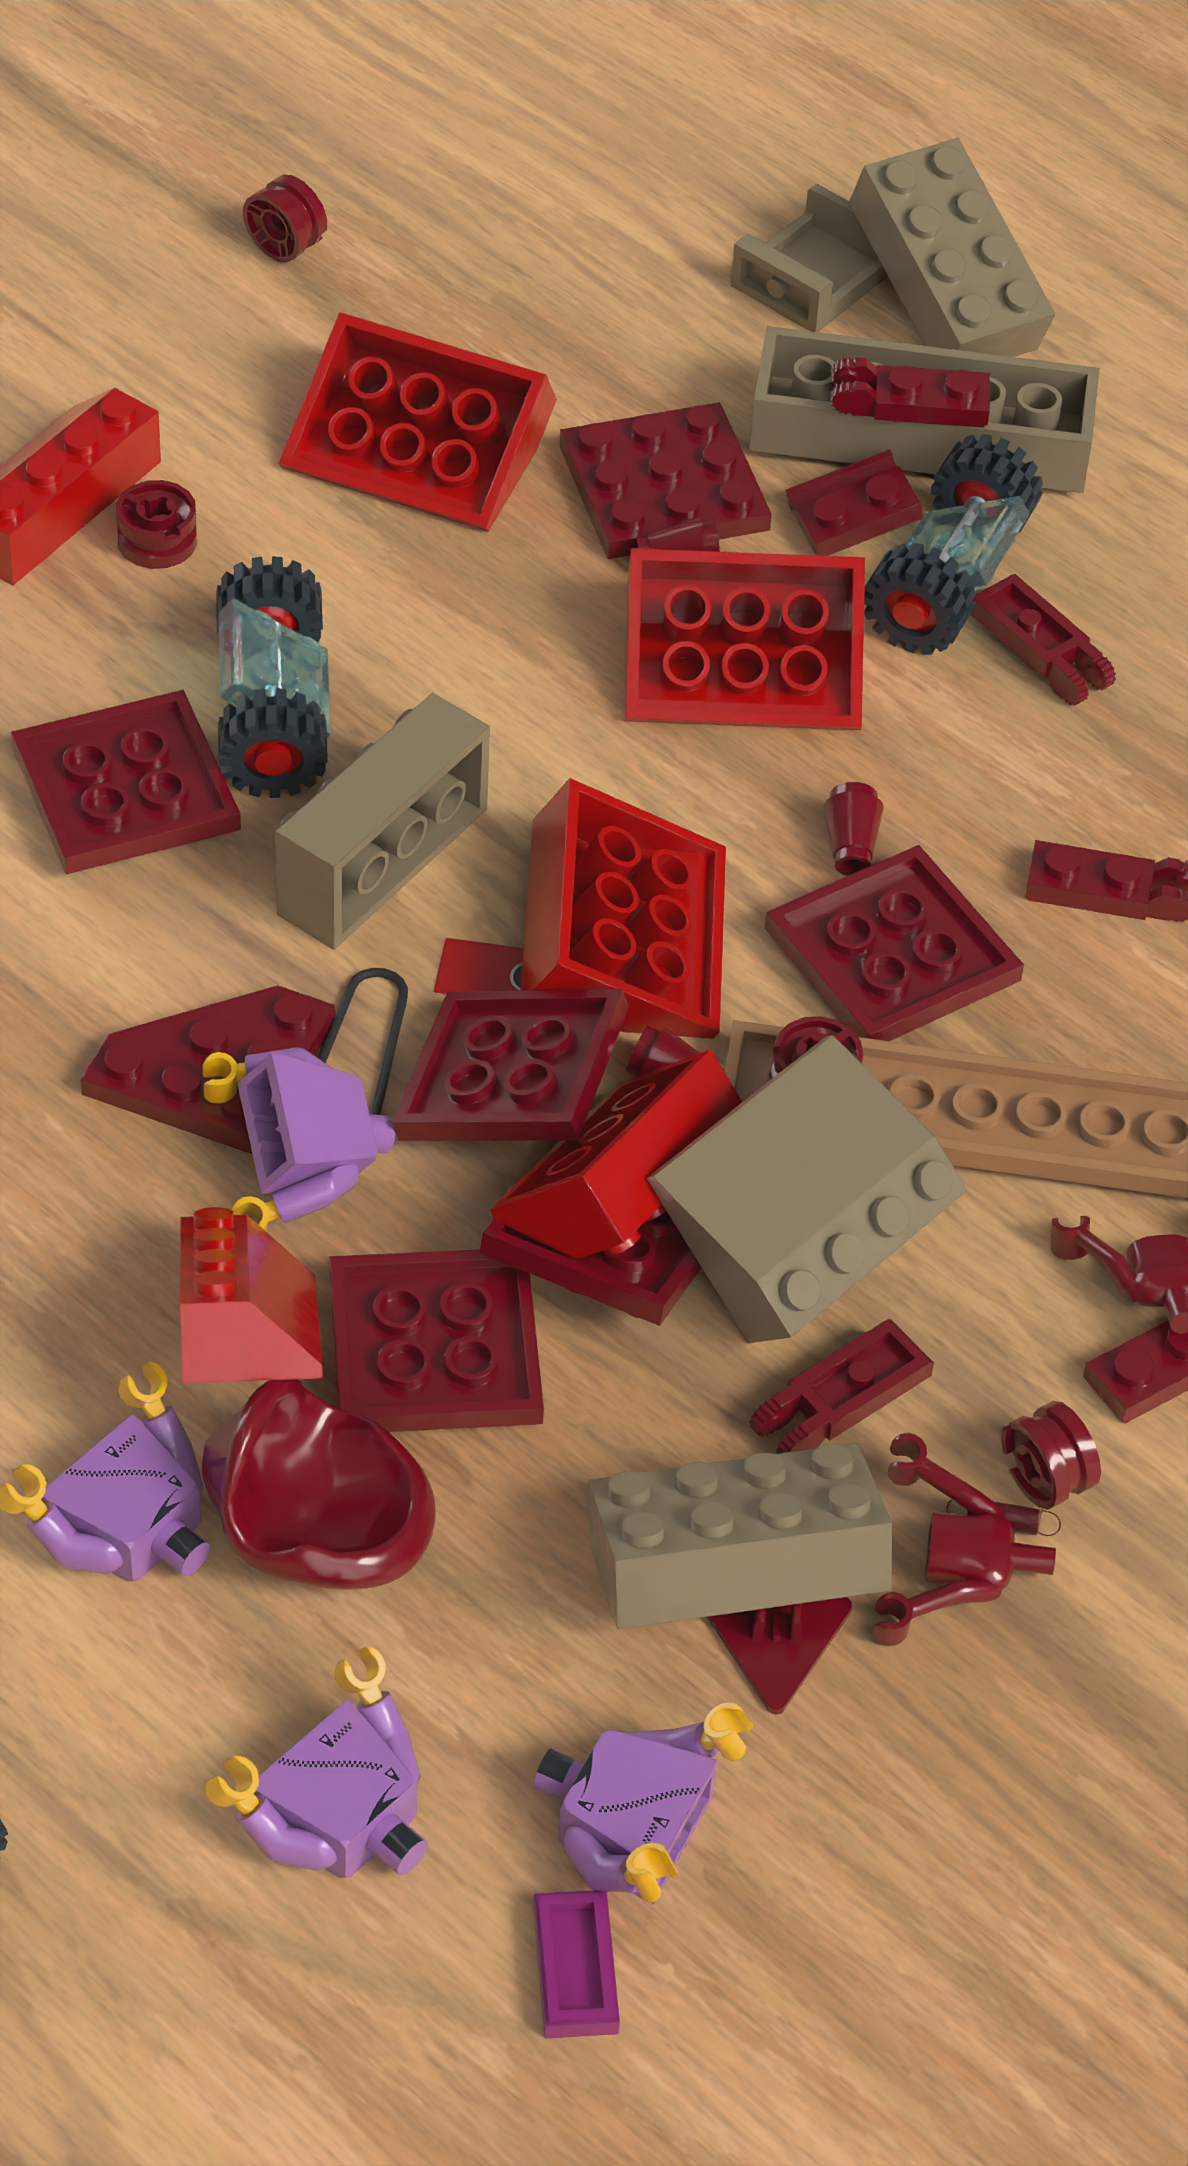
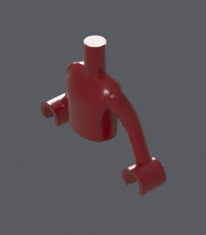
[1051,1216,1188,1334]
[872,1432,1056,1646]

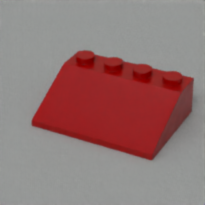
[279,312,557,532]
[625,548,865,730]
[520,778,726,1039]

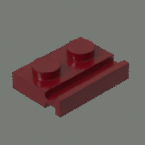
[785,449,923,556]

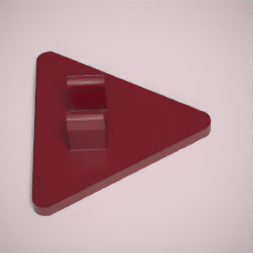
[707,1597,852,1715]

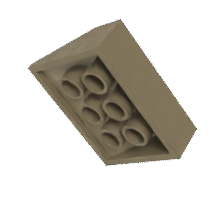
[646,1035,968,1343]

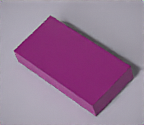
[533,1890,620,2039]

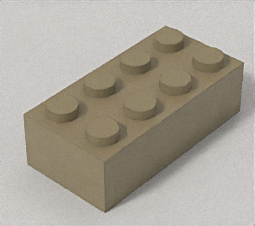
[849,137,1055,357]
[274,692,490,950]
[588,1443,892,1629]

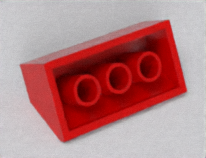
[0,387,161,586]
[490,1049,742,1260]
[180,1207,323,1383]

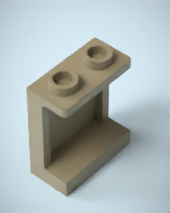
[731,184,888,332]

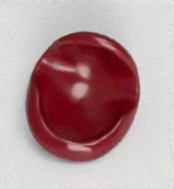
[202,1379,436,1590]

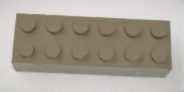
[749,326,1100,493]

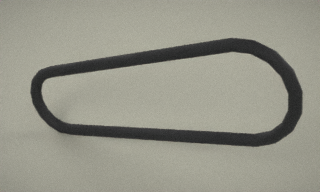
[318,968,408,1115]

